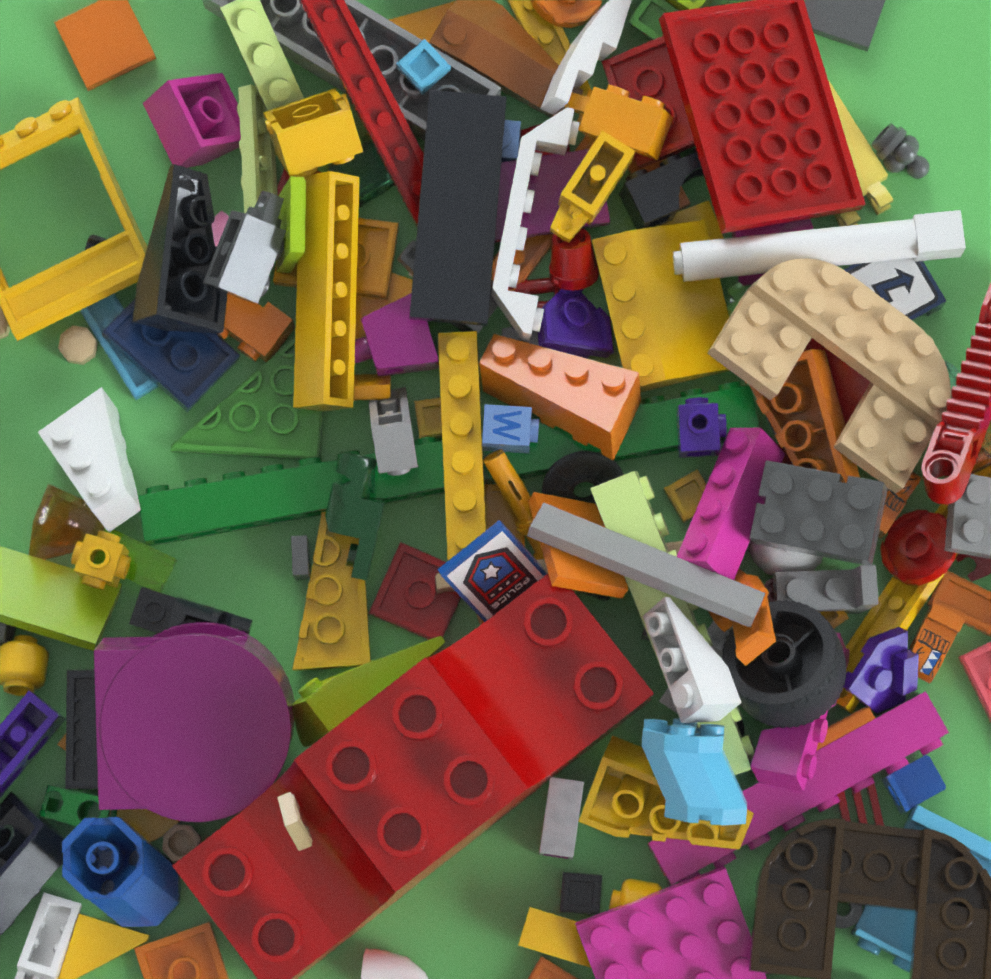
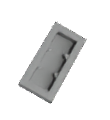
[772,565,879,614]

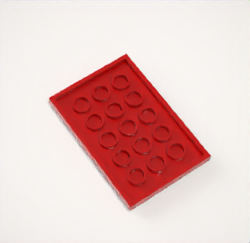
[659,0,866,234]

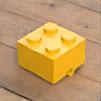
[263,88,363,177]

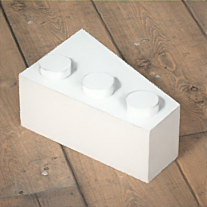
[38,387,141,532]

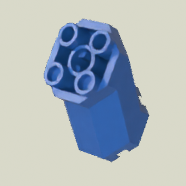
[62,817,181,927]

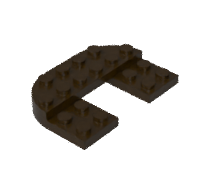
[749,818,991,979]

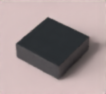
[560,872,602,915]

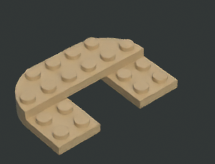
[707,258,951,494]

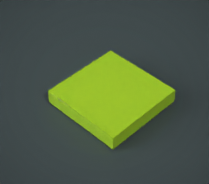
[276,176,306,273]

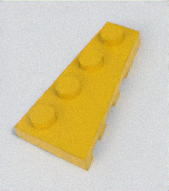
[292,512,371,671]

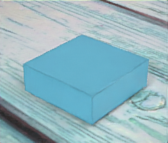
[396,39,451,95]

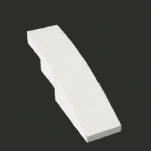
[540,0,632,115]
[15,892,82,979]

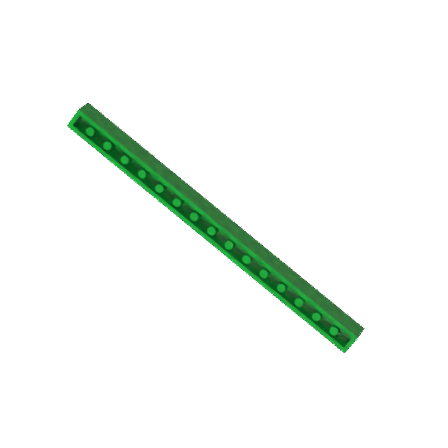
[138,382,759,546]

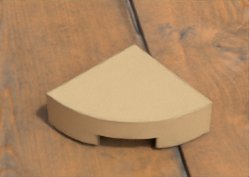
[277,792,313,851]

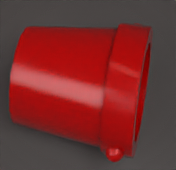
[549,229,599,291]

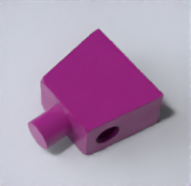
[355,293,439,376]

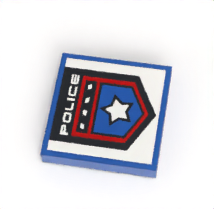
[438,520,547,622]

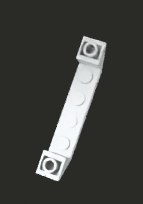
[491,108,579,341]

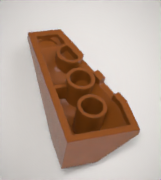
[429,0,583,118]

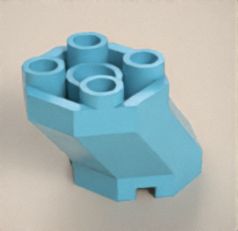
[642,718,747,825]

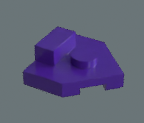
[538,289,614,359]
[843,627,919,713]

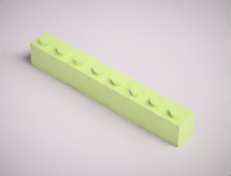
[590,471,755,775]

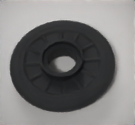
[542,451,624,504]

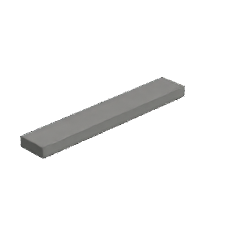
[527,503,765,628]

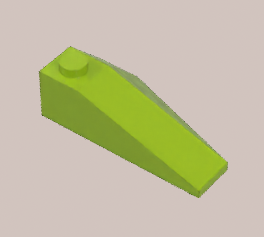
[292,636,445,747]

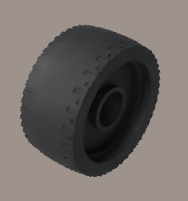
[722,600,846,728]

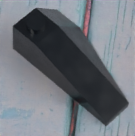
[132,164,227,333]

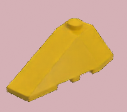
[578,735,754,849]

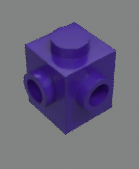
[676,397,727,458]

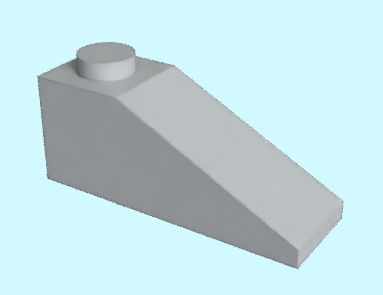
[369,387,418,476]

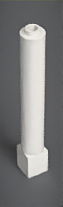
[673,210,966,282]

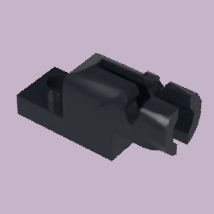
[129,587,253,634]

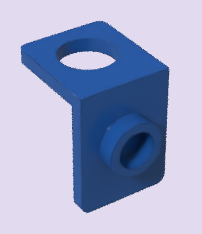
[881,755,946,814]

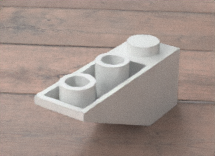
[643,597,741,723]

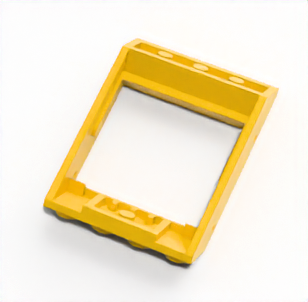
[0,97,147,341]

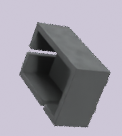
[750,460,888,566]

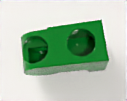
[39,785,118,827]

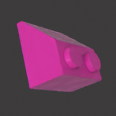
[143,73,241,168]

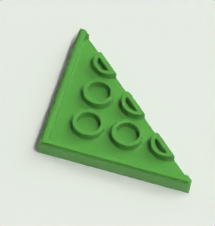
[171,337,323,460]

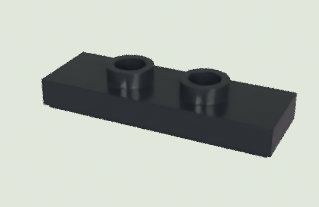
[65,670,98,789]

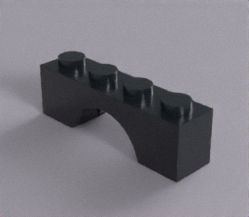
[619,147,704,229]

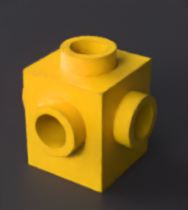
[71,530,131,590]

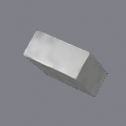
[539,777,584,860]

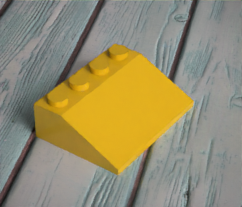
[592,219,730,392]

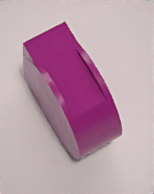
[94,622,295,822]

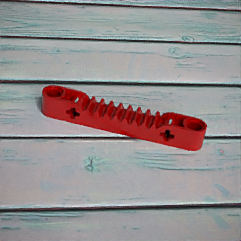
[921,282,991,505]

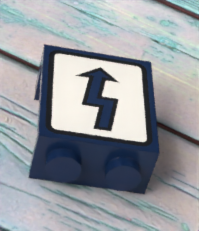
[843,258,946,320]

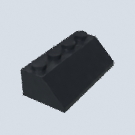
[0,791,65,936]

